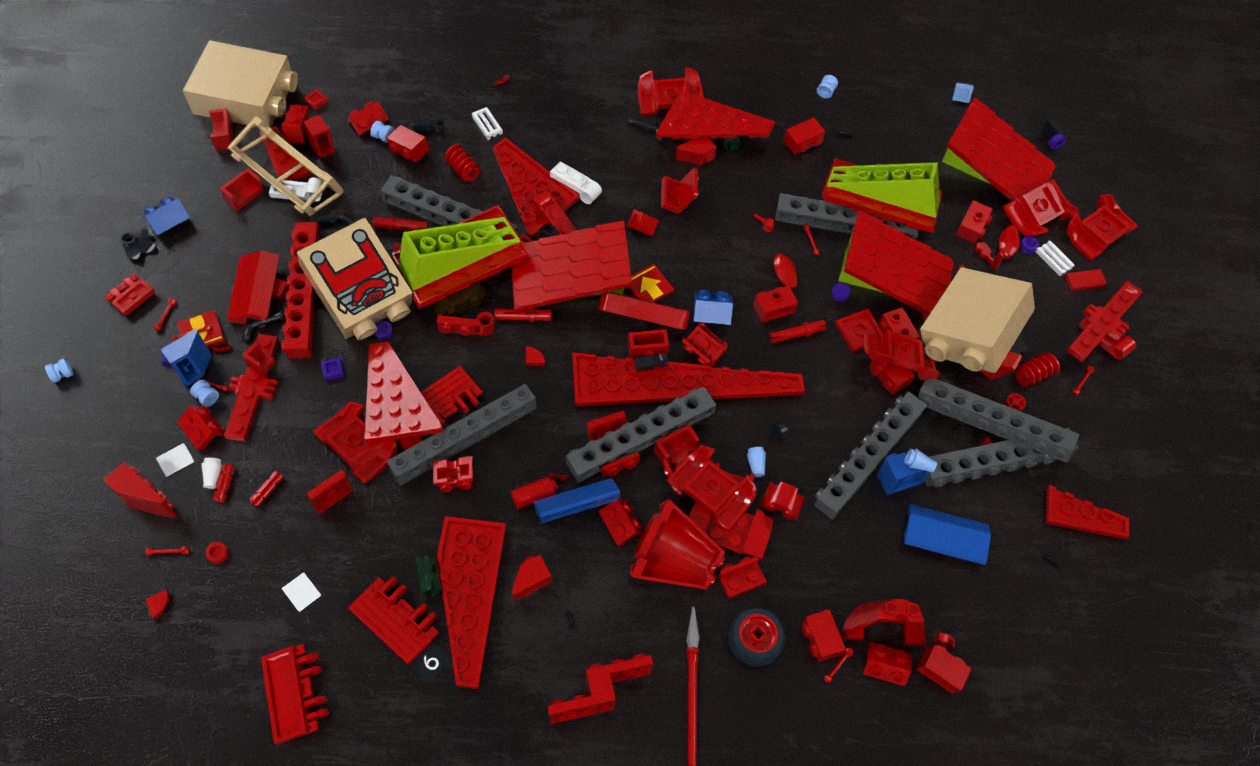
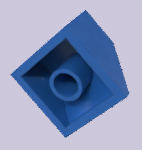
[877,453,930,495]

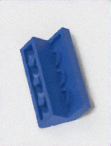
[534,478,620,524]
[904,504,991,565]

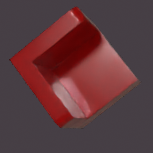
[627,209,659,236]
[242,342,276,376]

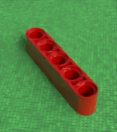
[598,291,690,330]

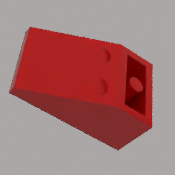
[103,462,177,518]

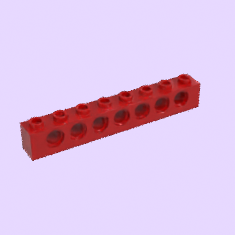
[281,222,321,358]

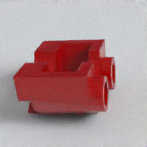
[433,456,473,492]
[760,482,805,520]

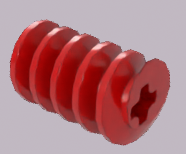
[445,144,481,182]
[1015,352,1060,387]

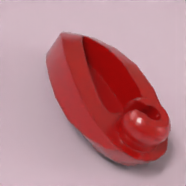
[998,225,1020,260]
[773,253,797,290]

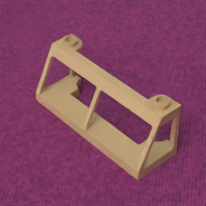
[227,116,345,216]

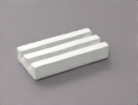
[472,107,503,140]
[1036,241,1075,276]

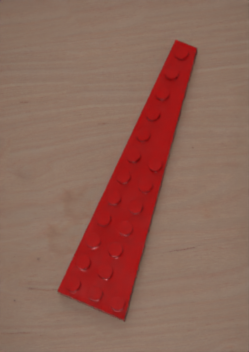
[572,352,805,407]

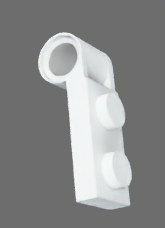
[550,161,602,204]
[269,178,324,202]

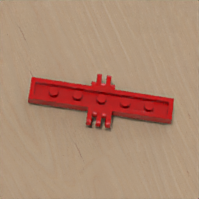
[1067,281,1143,362]
[224,334,279,442]

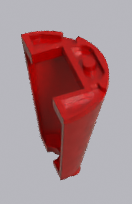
[630,500,725,589]
[841,599,926,646]

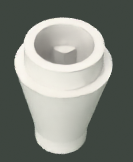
[201,458,223,489]

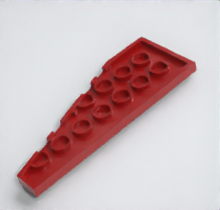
[437,516,506,689]

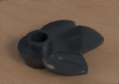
[120,229,156,260]

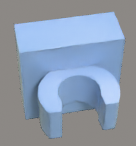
[952,83,974,103]

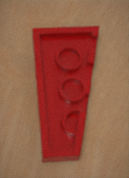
[259,126,314,181]
[1046,485,1129,540]

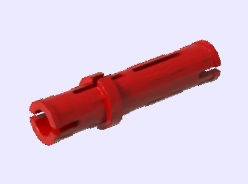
[372,216,428,231]
[495,308,552,322]
[770,319,826,344]

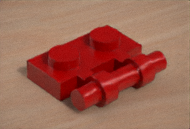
[104,273,156,316]

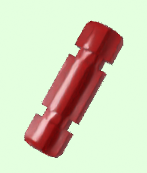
[213,464,235,503]
[250,471,283,507]

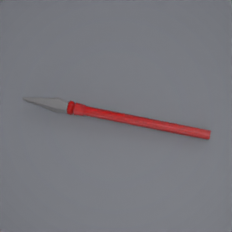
[686,607,700,766]

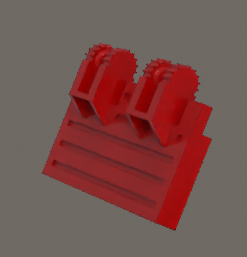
[420,366,483,437]
[348,576,439,666]
[261,644,329,745]

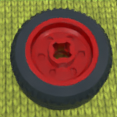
[728,607,786,667]

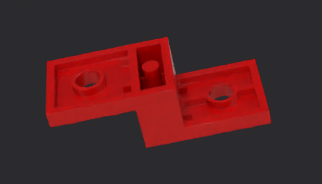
[548,654,653,724]

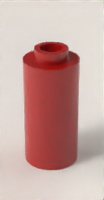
[510,477,558,510]

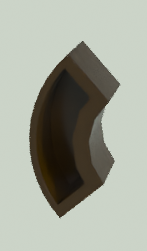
[432,281,486,317]

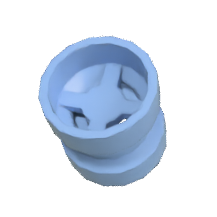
[817,75,838,98]
[370,121,395,143]
[45,358,74,383]
[190,380,219,407]

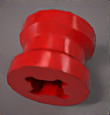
[1003,393,1026,411]

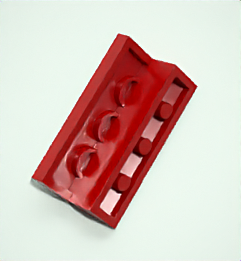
[226,251,279,325]

